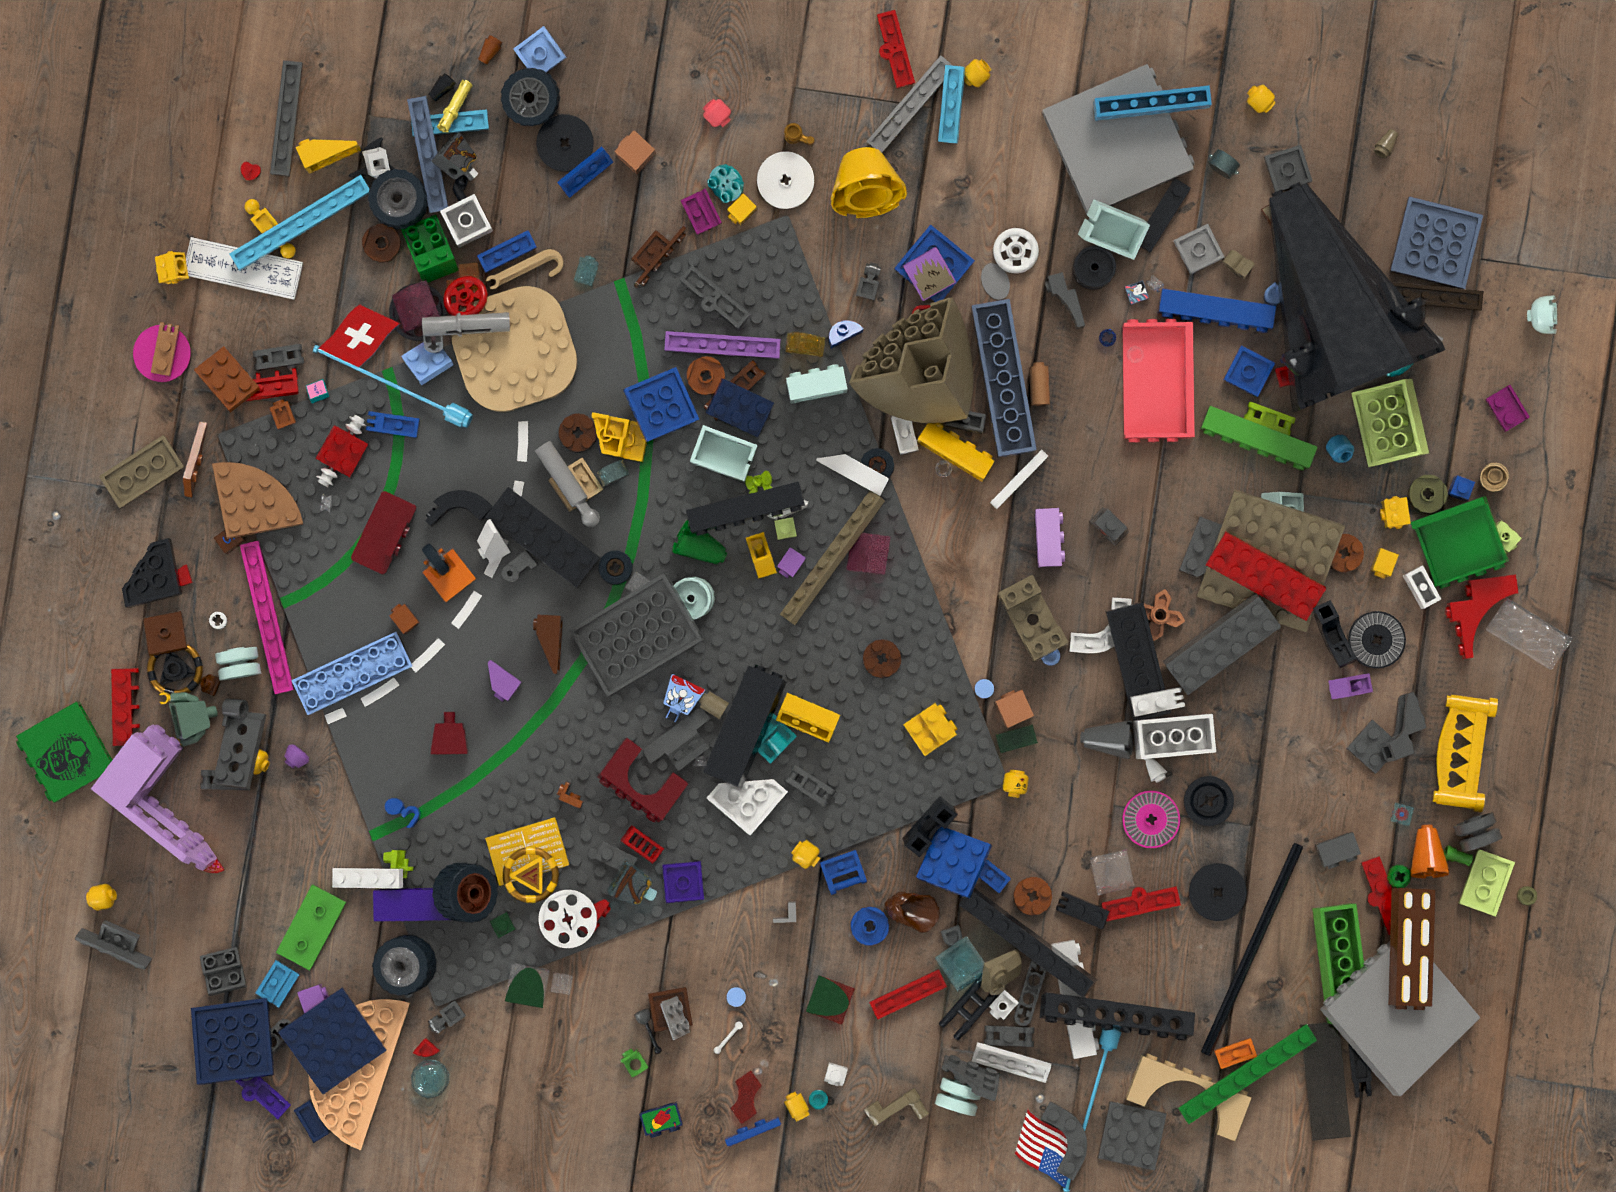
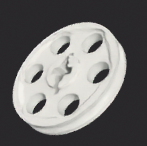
[539,890,597,948]

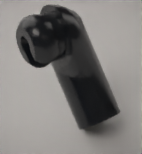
[452,175,468,202]

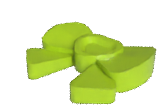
[745,470,772,494]

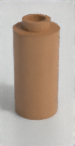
[1029,362,1050,406]

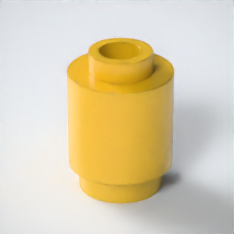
[784,1091,810,1122]

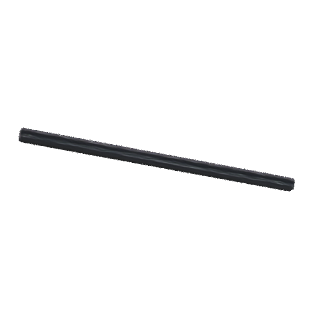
[1201,843,1303,1056]

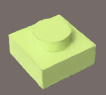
[774,517,797,540]

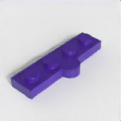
[235,1077,291,1120]

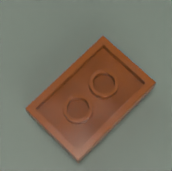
[194,346,260,413]

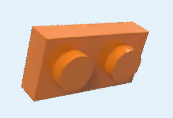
[1214,1038,1257,1069]

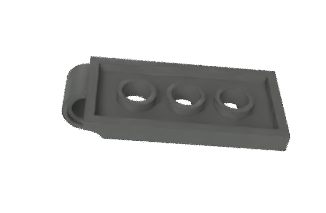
[213,698,266,789]

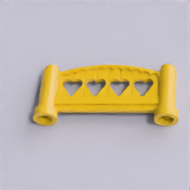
[1432,694,1498,813]

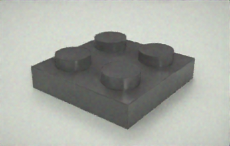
[1264,145,1312,192]
[1346,720,1391,774]

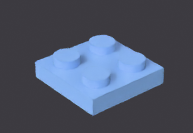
[514,26,567,73]
[401,342,454,385]

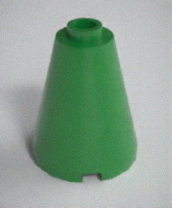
[672,520,727,564]

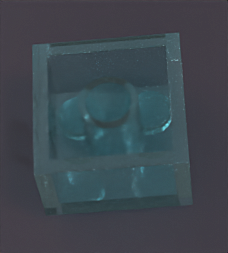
[935,936,985,993]

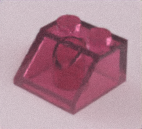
[392,280,440,332]
[847,533,891,576]

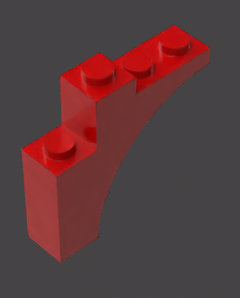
[1445,574,1518,659]

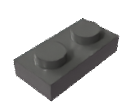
[595,841,638,870]

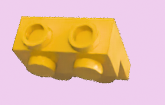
[903,703,958,756]

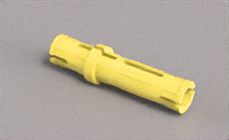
[437,80,473,133]

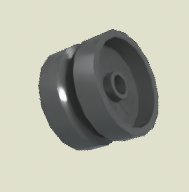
[1453,812,1503,852]

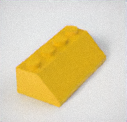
[917,423,994,482]

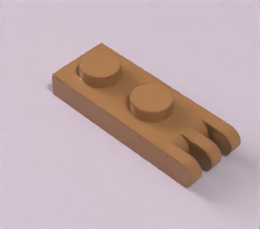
[151,322,180,377]

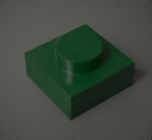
[489,912,516,938]

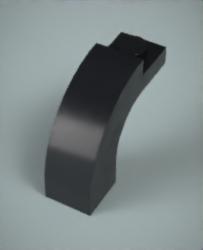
[425,490,493,527]
[1313,600,1357,669]

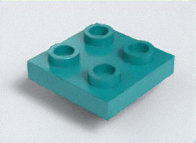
[758,714,797,764]

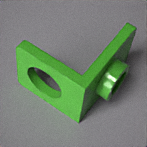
[620,1048,648,1077]

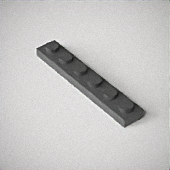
[270,60,303,177]

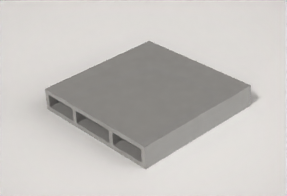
[1041,64,1195,217]
[1320,941,1480,1096]

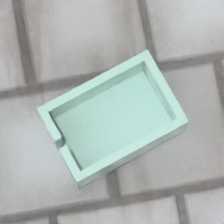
[1078,200,1150,260]
[786,364,847,404]
[690,425,758,482]

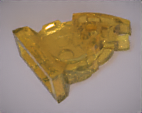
[785,332,826,357]

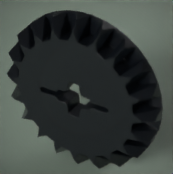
[1184,776,1234,826]

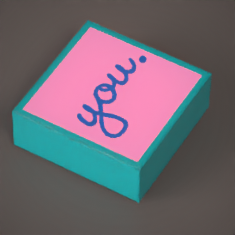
[306,379,330,403]

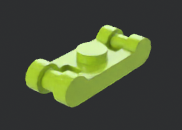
[1244,402,1296,436]

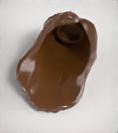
[884,891,940,933]

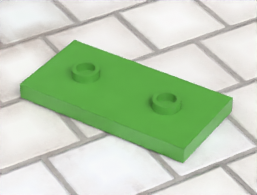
[276,884,347,971]

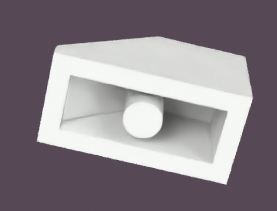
[477,519,510,564]

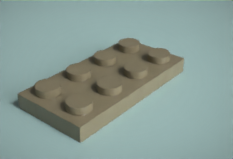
[99,435,185,509]

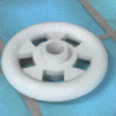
[993,228,1039,274]

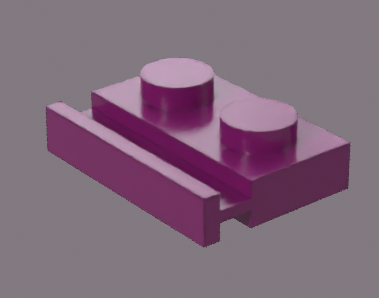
[680,189,722,235]
[1485,385,1530,432]

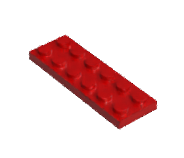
[1206,531,1326,621]

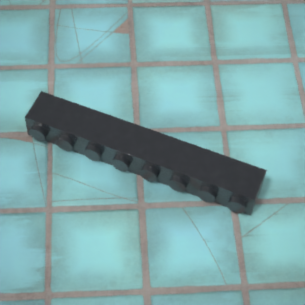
[959,888,1097,997]

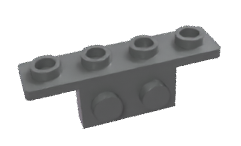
[75,920,152,970]

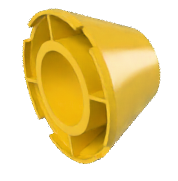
[830,147,907,218]

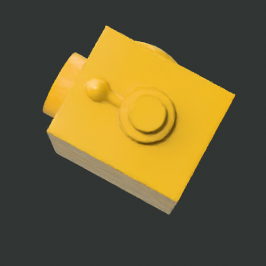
[155,251,189,284]
[1380,496,1411,529]

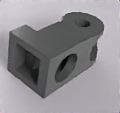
[502,550,539,582]

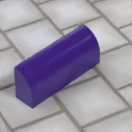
[373,888,449,921]

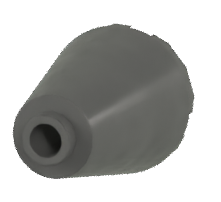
[1080,721,1133,759]

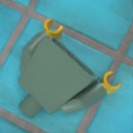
[159,692,218,747]

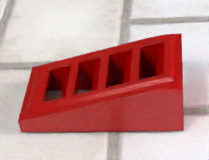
[620,825,664,864]

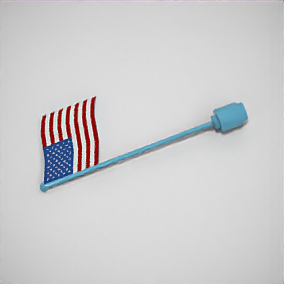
[1015,1028,1122,1192]

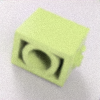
[1496,520,1522,553]

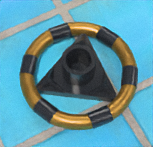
[147,644,203,695]

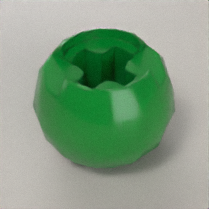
[1387,865,1411,888]

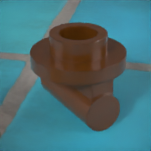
[200,674,221,696]

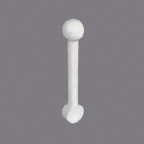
[714,1022,743,1054]

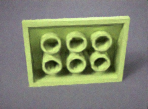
[1351,379,1429,467]

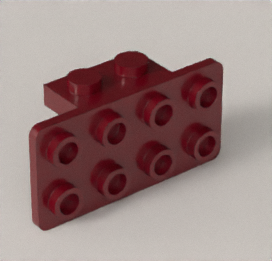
[351,491,417,574]

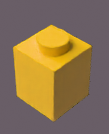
[727,193,757,225]
[1370,548,1399,579]

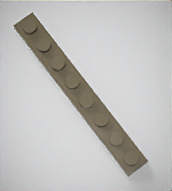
[780,491,885,625]

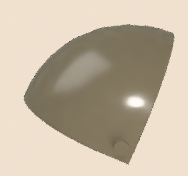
[849,297,973,423]

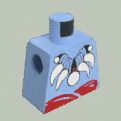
[663,674,705,722]

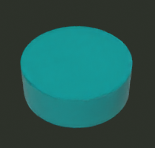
[809,1090,828,1109]

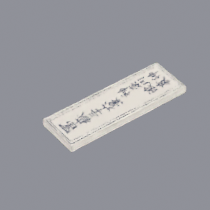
[186,237,303,300]

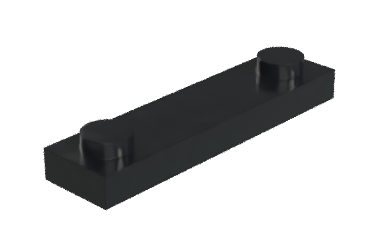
[1140,178,1191,253]

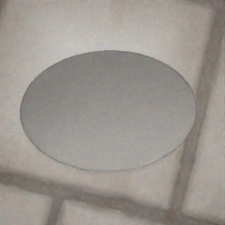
[981,263,1010,300]

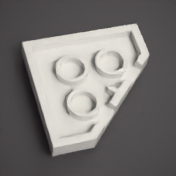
[707,779,788,835]

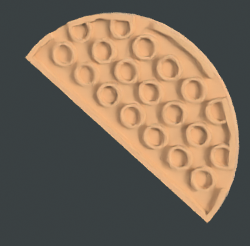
[308,999,410,1150]

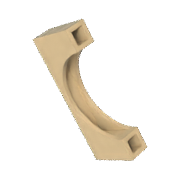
[1125,1053,1251,1141]

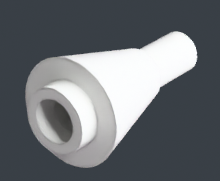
[1144,758,1167,783]

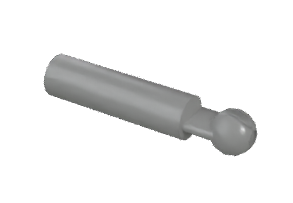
[535,441,600,527]

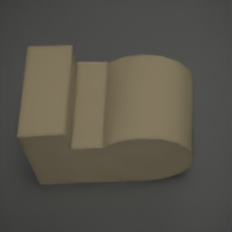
[1222,250,1255,279]

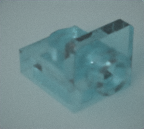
[574,255,599,286]

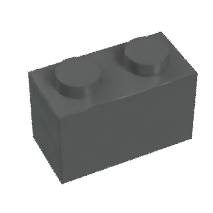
[1315,832,1361,869]

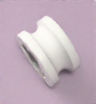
[209,612,227,629]

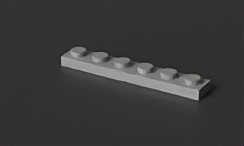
[866,55,953,153]

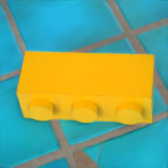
[776,693,840,743]

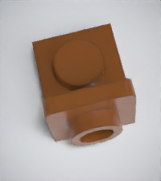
[270,400,296,430]
[557,782,583,809]

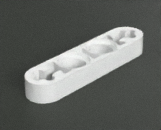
[990,450,1048,509]

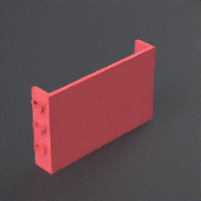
[1122,319,1195,443]

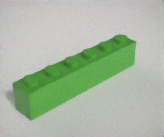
[1200,406,1317,471]

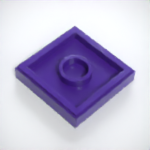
[662,861,704,903]

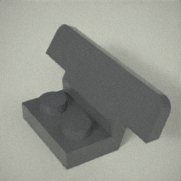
[644,708,711,771]

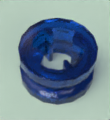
[1099,329,1116,347]

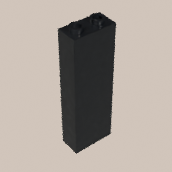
[703,665,787,789]

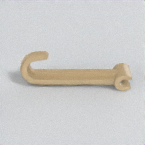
[486,249,563,290]

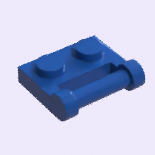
[820,850,867,895]

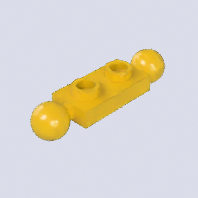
[244,199,296,258]

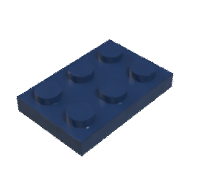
[705,378,774,437]

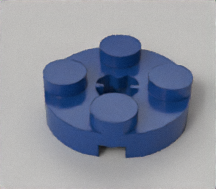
[851,907,889,945]

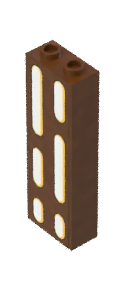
[1388,888,1435,1010]

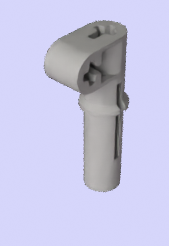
[422,312,510,353]

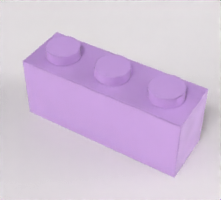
[1035,508,1065,568]

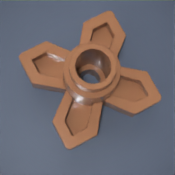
[1144,589,1185,641]

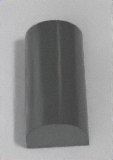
[945,411,986,434]

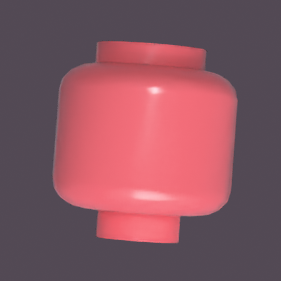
[703,99,731,127]

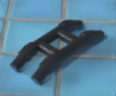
[939,972,998,1041]

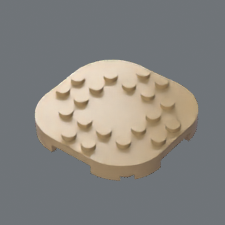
[452,286,577,412]

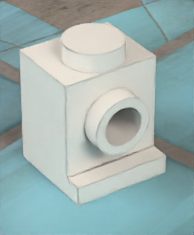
[362,147,390,178]
[989,990,1019,1020]
[824,1062,848,1086]

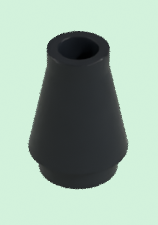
[428,73,456,102]

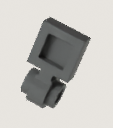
[856,262,881,301]
[428,1000,466,1034]

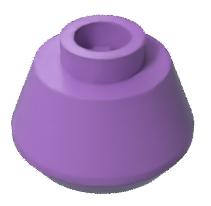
[284,744,309,769]

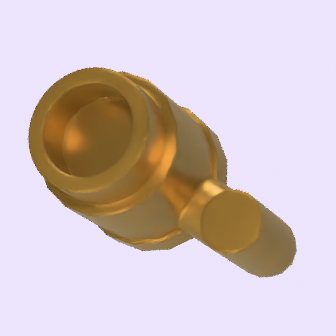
[784,123,814,146]

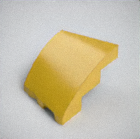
[592,412,647,462]

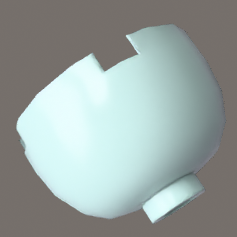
[1527,295,1557,334]

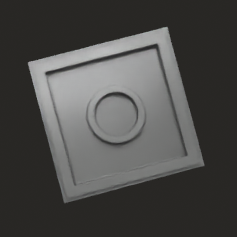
[1173,224,1225,275]

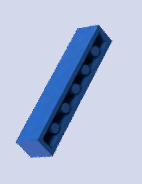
[1158,289,1276,333]

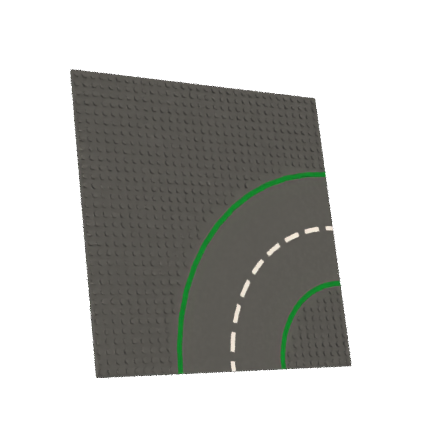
[218,216,1005,1006]

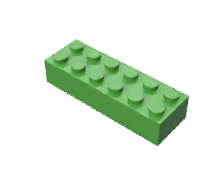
[1312,903,1364,1024]

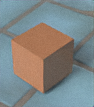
[615,131,656,174]
[995,690,1034,728]

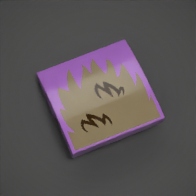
[903,247,956,301]

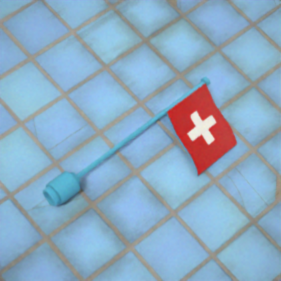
[313,305,473,428]

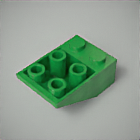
[401,215,459,284]

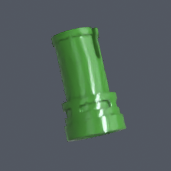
[1444,845,1473,866]

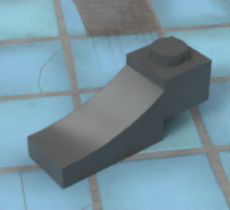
[1045,272,1085,329]

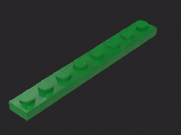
[1178,1024,1317,1124]

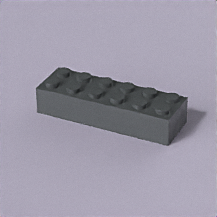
[1163,593,1281,695]

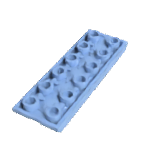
[291,632,412,715]

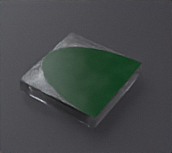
[505,963,550,1008]

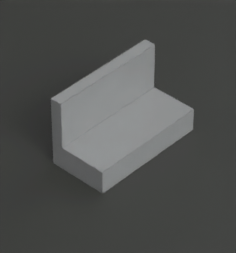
[773,901,796,923]

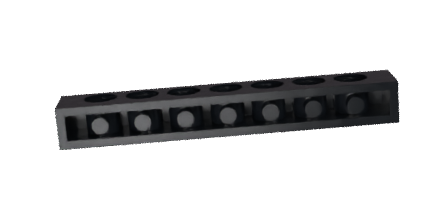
[1040,992,1195,1041]

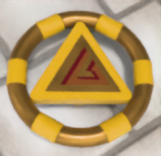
[503,847,559,903]

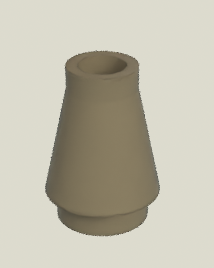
[1374,129,1399,159]

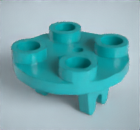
[707,164,744,203]

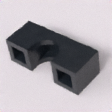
[902,796,958,857]

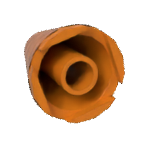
[1410,825,1449,879]

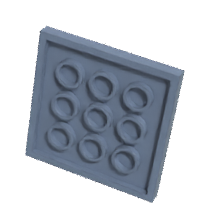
[1390,197,1483,289]

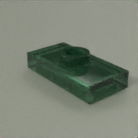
[995,724,1038,753]

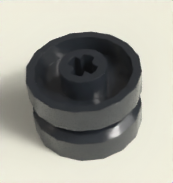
[1072,245,1116,291]

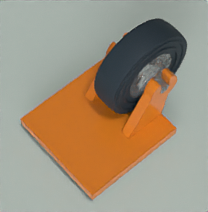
[422,543,476,602]

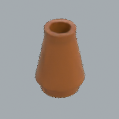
[478,35,503,65]

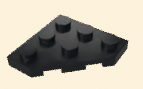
[122,538,182,608]

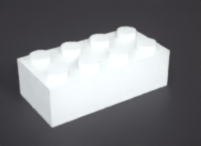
[1133,714,1216,759]

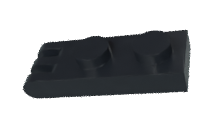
[1056,891,1111,929]

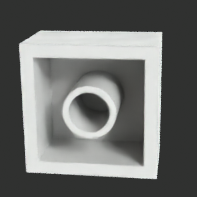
[440,194,493,248]

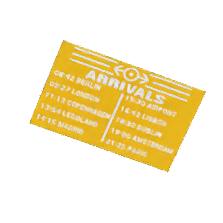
[485,817,569,886]

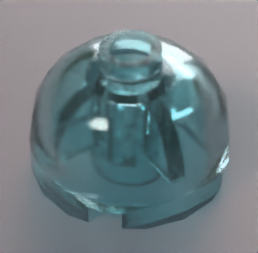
[411,1060,449,1098]

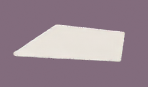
[816,454,889,496]

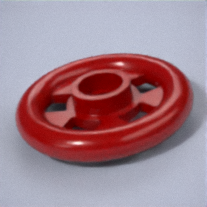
[443,276,488,316]

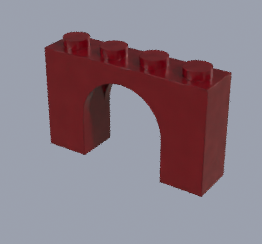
[597,738,689,823]

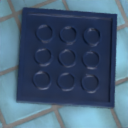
[278,987,387,1094]
[191,998,274,1085]

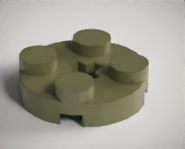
[1408,475,1448,513]

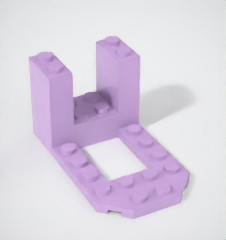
[91,724,217,871]

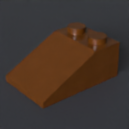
[533,614,563,675]

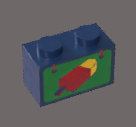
[639,1101,683,1138]

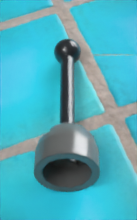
[634,1008,662,1054]

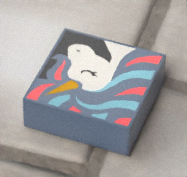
[1124,280,1149,305]

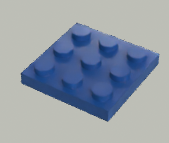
[894,224,975,302]
[623,367,699,443]
[916,827,992,899]

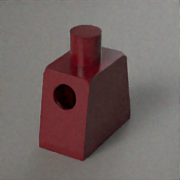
[431,712,469,754]

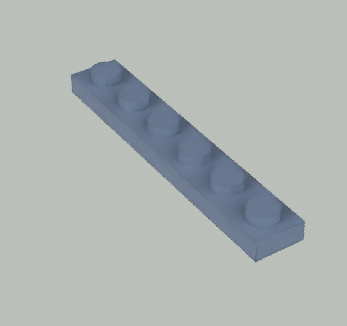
[407,96,449,213]

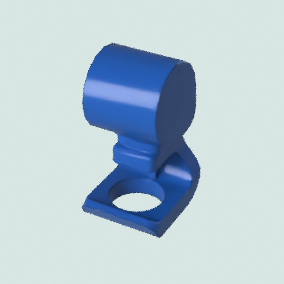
[385,798,421,828]

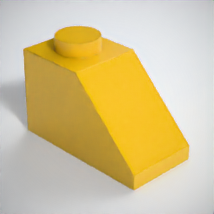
[746,532,777,578]

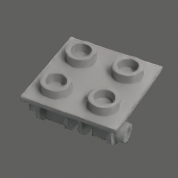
[660,996,690,1040]

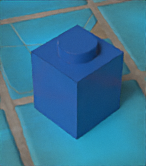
[1448,475,1475,501]

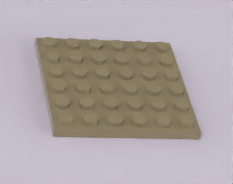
[1197,489,1345,632]

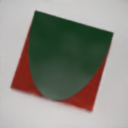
[806,975,855,1025]

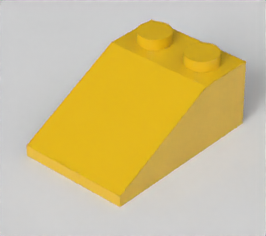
[295,139,361,174]

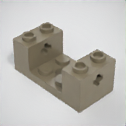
[998,575,1069,663]

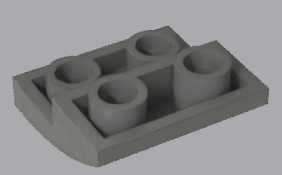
[200,947,247,996]

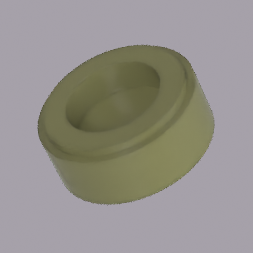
[1517,886,1537,906]

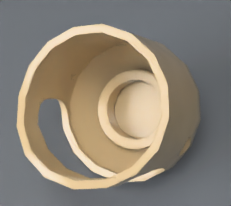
[1480,462,1509,492]

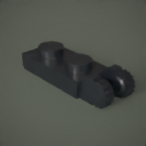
[1348,1044,1372,1098]

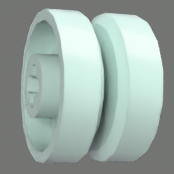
[674,577,715,619]
[215,647,262,681]
[935,1077,981,1116]

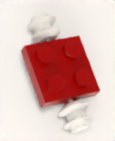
[315,415,368,487]

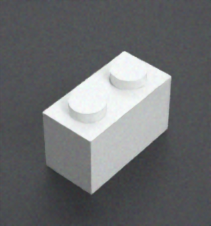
[1403,566,1441,609]

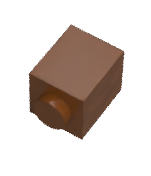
[389,604,420,634]

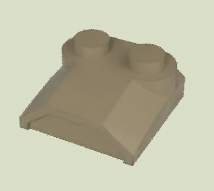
[981,949,1022,995]

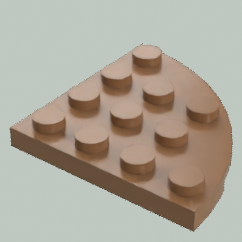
[212,462,303,539]

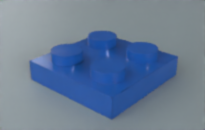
[1223,345,1275,397]

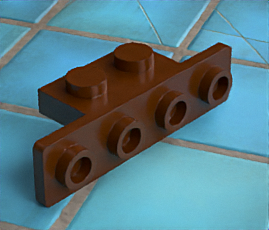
[631,226,686,288]

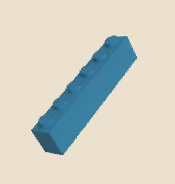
[1093,85,1212,121]

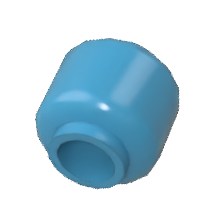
[1326,434,1354,463]

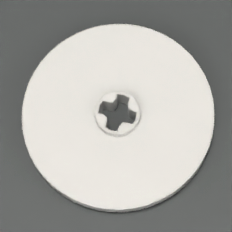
[757,152,814,209]

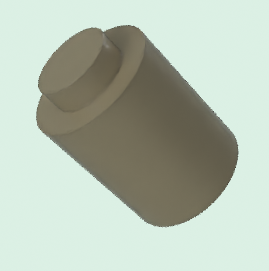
[699,691,729,719]

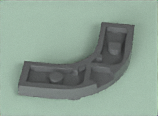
[1041,1101,1087,1180]

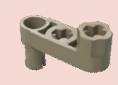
[864,1088,929,1126]

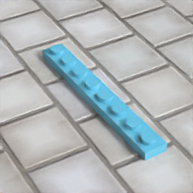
[229,175,369,271]

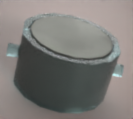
[1208,149,1240,179]
[597,460,630,487]

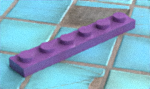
[664,331,781,359]

